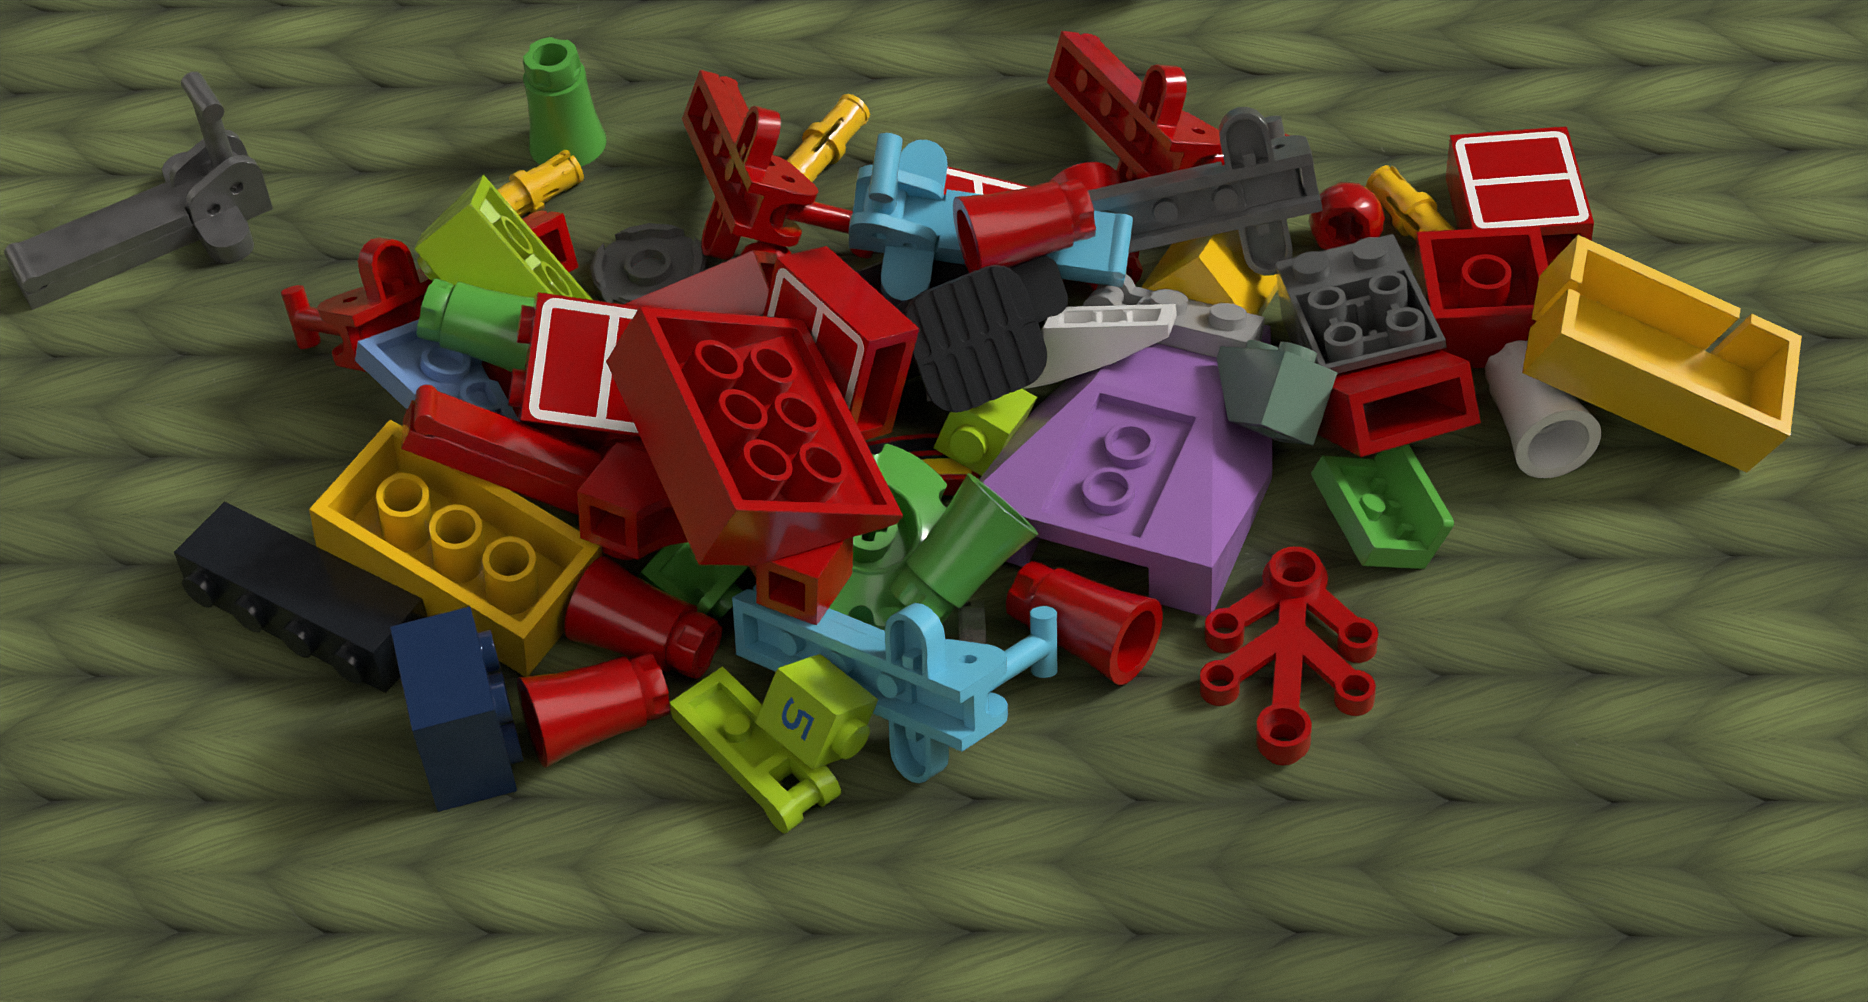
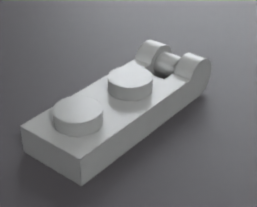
[1083,274,1265,358]

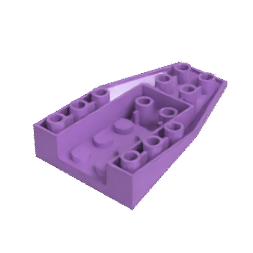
[979,325,1272,617]

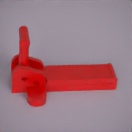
[1047,31,1290,183]
[682,70,874,261]
[281,211,579,372]
[401,384,648,560]

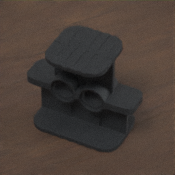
[856,255,1068,413]

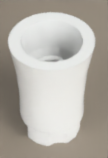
[1485,340,1601,478]

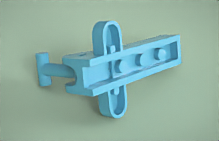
[849,133,1133,306]
[732,585,1058,783]

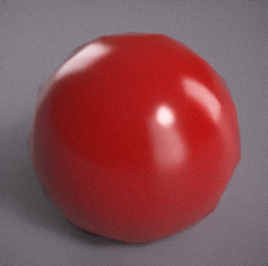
[1308,182,1385,250]

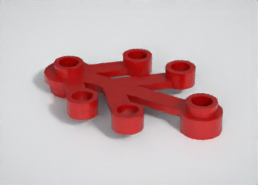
[1200,546,1379,766]

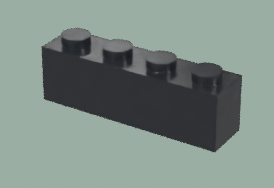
[174,501,428,693]

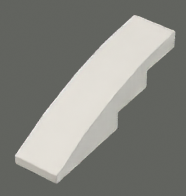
[926,304,1177,401]

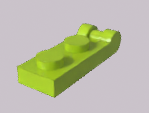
[669,666,841,834]

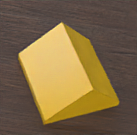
[1141,229,1278,316]

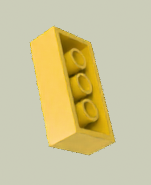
[309,419,602,677]

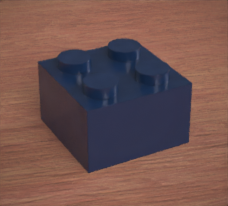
[390,607,524,812]

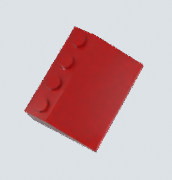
[606,306,903,566]

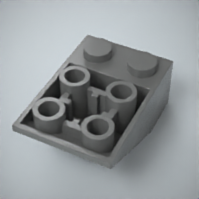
[1275,234,1446,374]

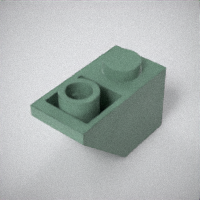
[1217,340,1338,446]

